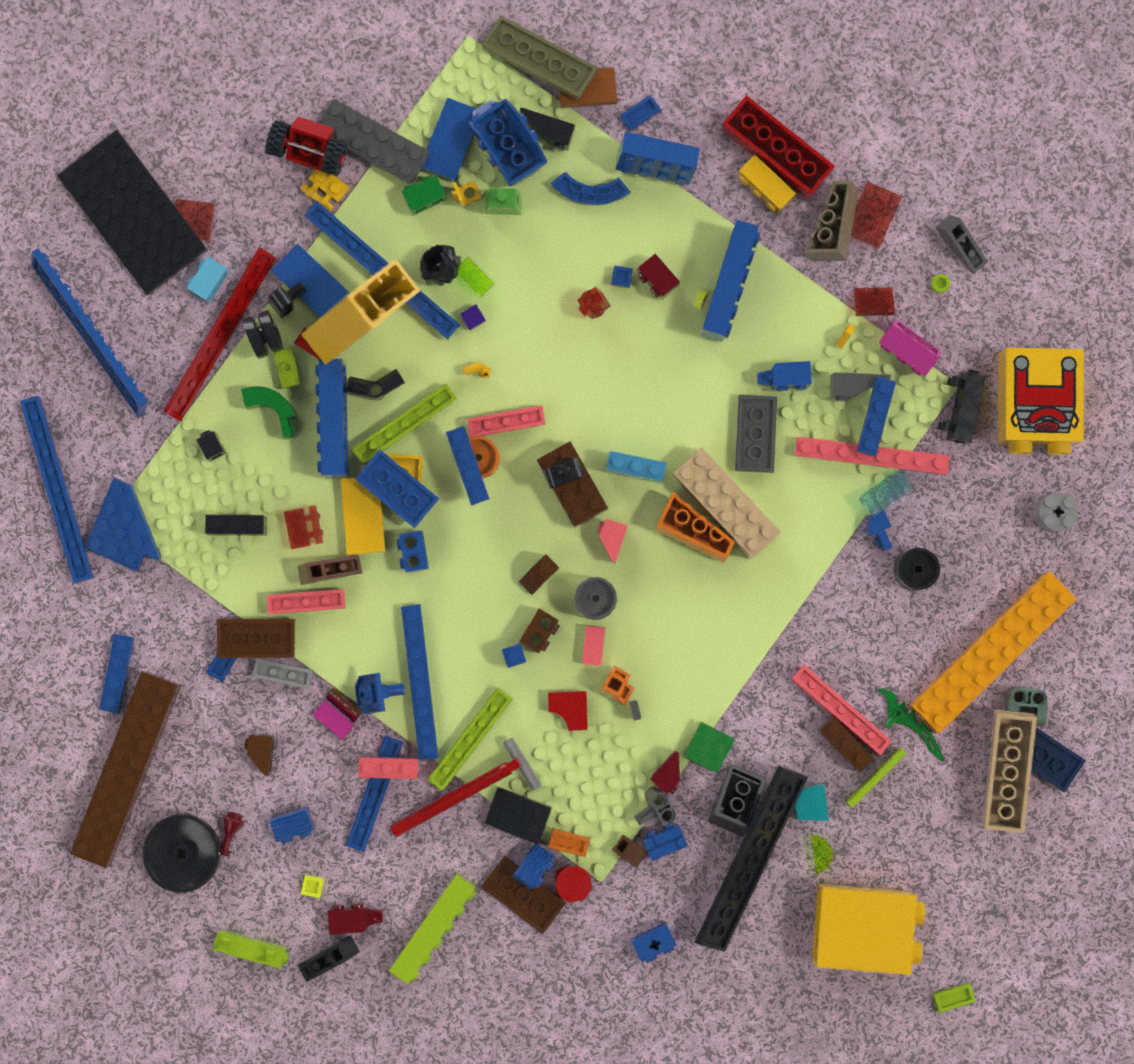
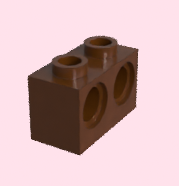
[519,608,560,653]

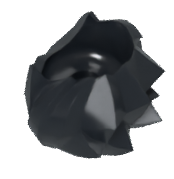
[420,244,461,286]

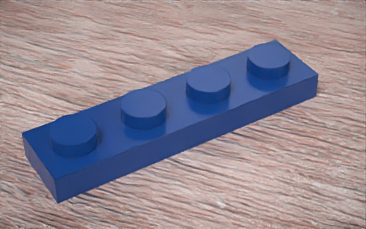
[856,377,896,456]
[446,426,490,506]
[99,634,135,713]

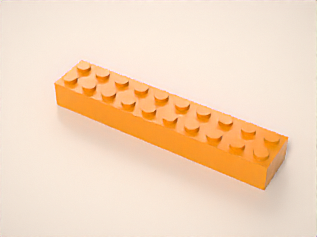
[909,571,1077,734]

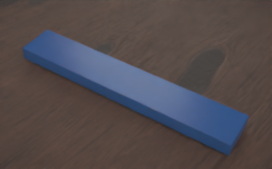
[346,735,404,852]

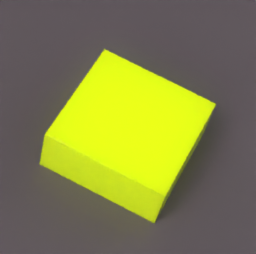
[301,874,325,898]

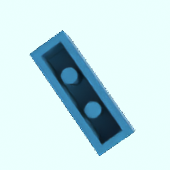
[606,451,667,484]

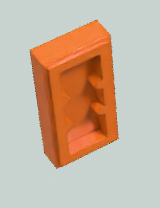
[548,828,590,857]

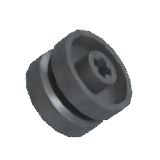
[574,577,617,620]

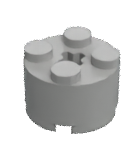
[1034,493,1078,533]

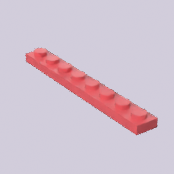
[794,437,950,475]

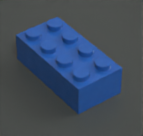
[615,132,700,185]

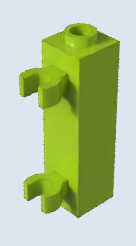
[213,929,290,969]

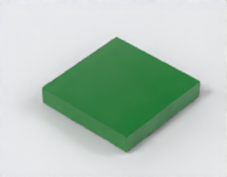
[683,722,735,773]

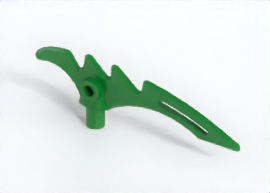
[878,688,944,762]

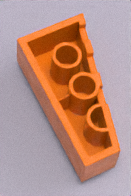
[655,492,735,563]

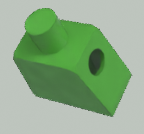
[485,188,521,215]

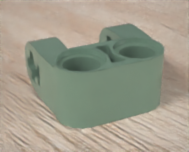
[1005,687,1048,726]

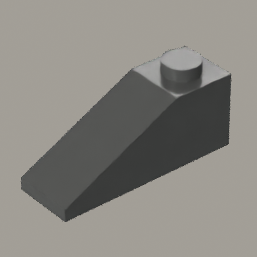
[936,215,988,274]
[830,373,891,402]

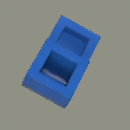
[866,509,892,551]

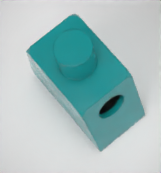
[792,783,829,821]

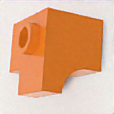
[599,666,634,706]

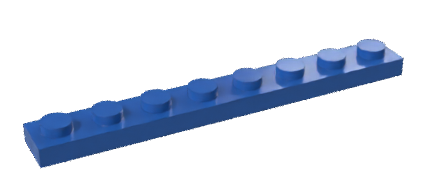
[401,604,439,761]

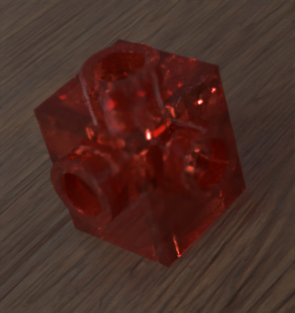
[577,287,611,319]

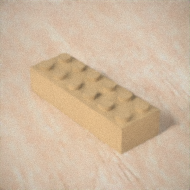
[672,447,781,560]
[982,710,1037,833]

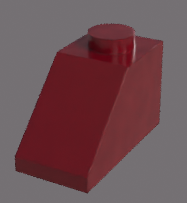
[649,750,680,795]

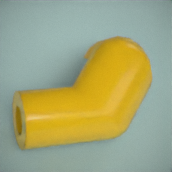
[463,362,491,379]

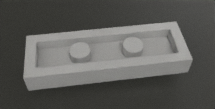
[252,658,314,689]

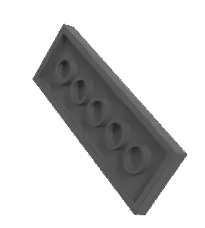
[319,99,430,184]

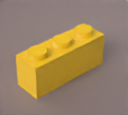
[738,155,796,214]

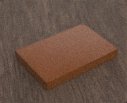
[559,67,617,108]

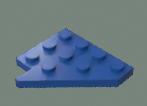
[85,478,161,571]

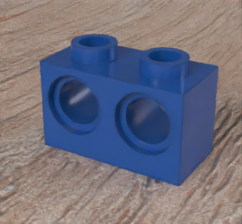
[396,530,429,573]

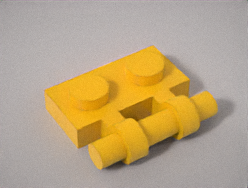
[300,170,350,212]

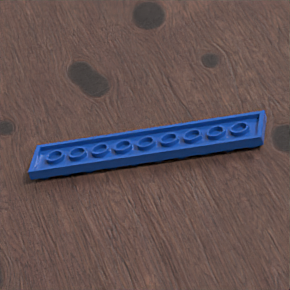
[31,248,148,419]

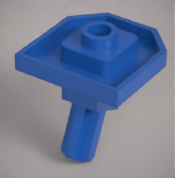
[355,672,405,714]

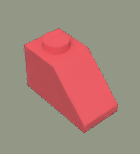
[597,519,628,563]

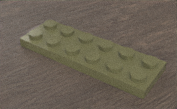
[481,15,598,101]

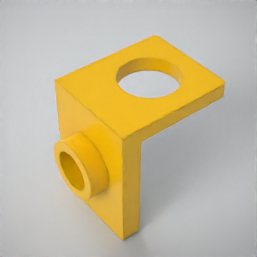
[451,181,482,207]

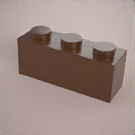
[817,716,874,773]

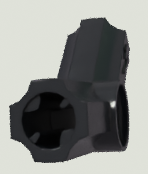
[346,369,405,401]

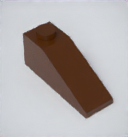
[297,555,362,585]

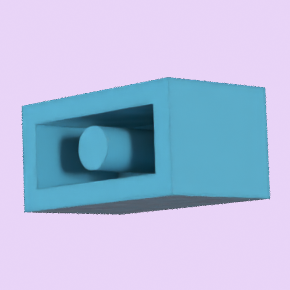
[187,256,230,303]

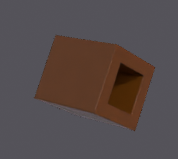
[612,834,647,868]

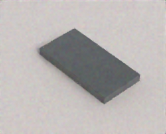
[735,395,777,473]

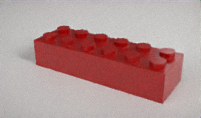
[721,95,835,200]

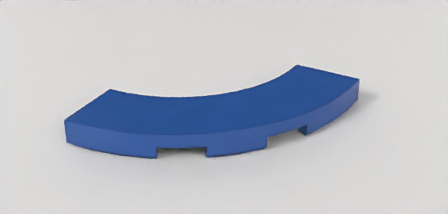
[551,171,631,206]

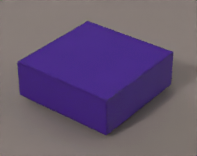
[460,304,486,331]

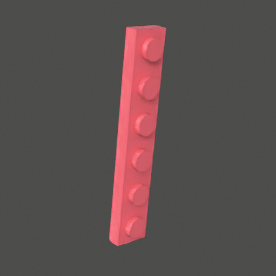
[791,665,891,756]

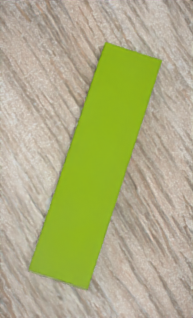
[845,748,907,808]

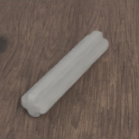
[503,738,541,790]

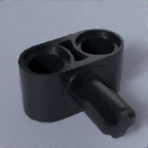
[268,282,307,318]
[543,458,584,489]

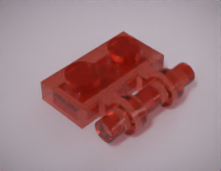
[284,505,324,550]

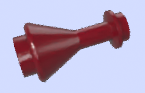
[221,811,245,857]

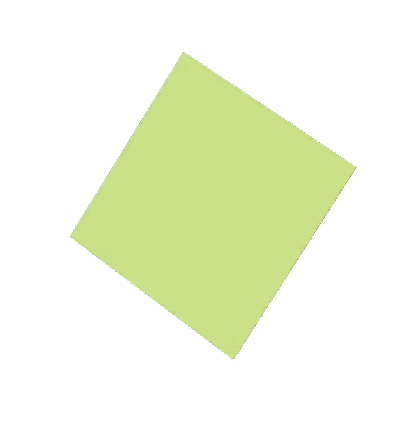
[133,37,958,881]

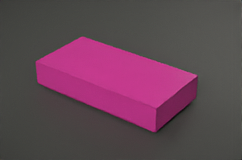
[313,700,355,740]

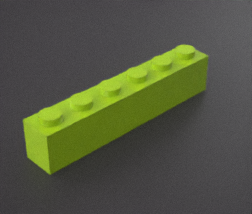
[389,872,477,985]

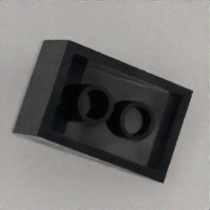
[707,764,766,837]
[484,787,552,845]

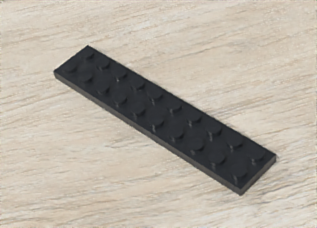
[694,765,808,952]

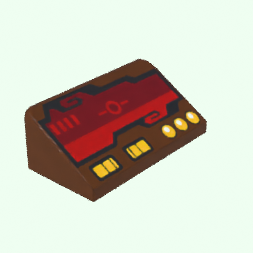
[326,688,363,723]

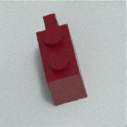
[327,903,383,935]

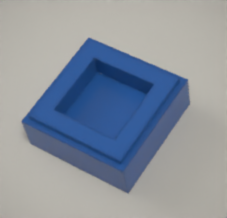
[611,265,633,289]

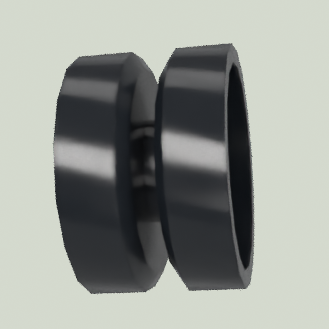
[242,310,284,359]
[894,548,940,591]

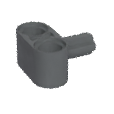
[634,787,676,825]

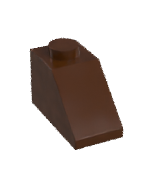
[519,554,560,595]
[245,734,275,776]

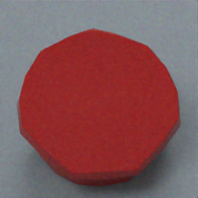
[555,866,592,903]

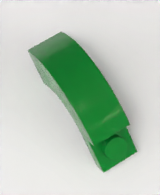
[241,386,297,440]

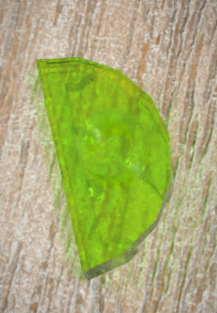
[811,835,833,874]

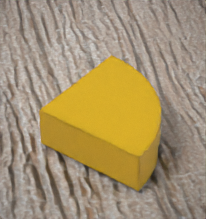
[836,324,856,349]

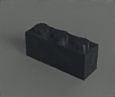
[205,515,267,536]

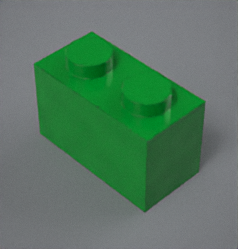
[402,175,447,216]

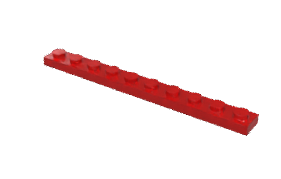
[163,247,276,421]

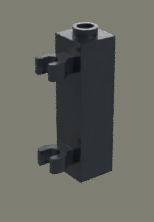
[937,370,986,444]

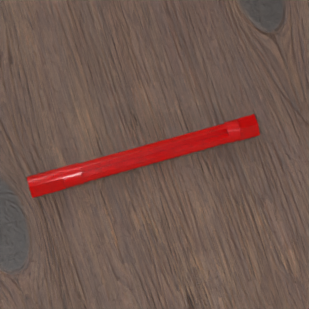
[390,758,522,837]

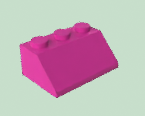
[879,319,942,376]

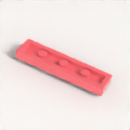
[467,405,546,438]
[267,589,346,615]

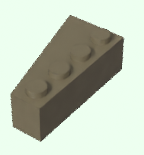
[804,181,859,261]

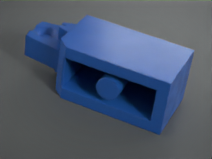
[757,361,812,392]

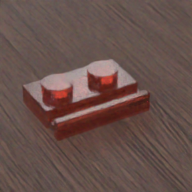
[854,287,895,316]

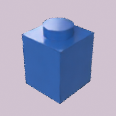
[502,644,527,668]

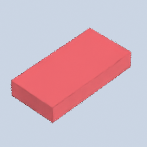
[582,626,605,666]

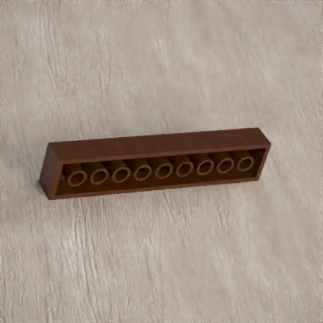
[70,671,181,868]

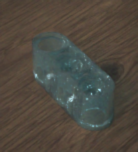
[859,470,913,516]

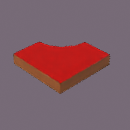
[548,691,588,731]

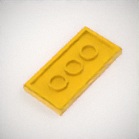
[341,477,386,555]

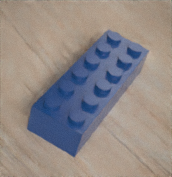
[700,220,761,342]
[315,359,349,479]

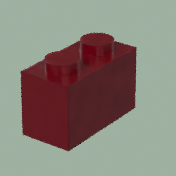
[637,253,680,300]

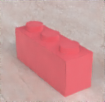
[358,757,419,779]

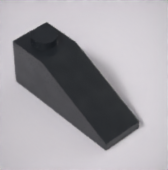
[520,107,575,151]
[297,935,360,982]

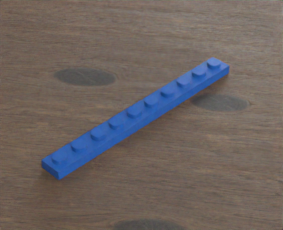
[305,201,460,340]
[20,396,94,584]

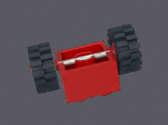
[265,117,348,176]

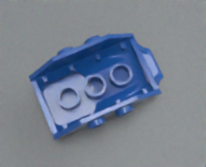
[468,98,548,187]

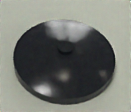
[143,814,221,893]

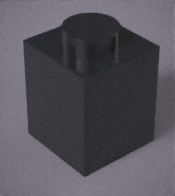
[196,430,227,462]

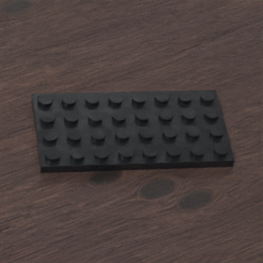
[57,129,208,295]

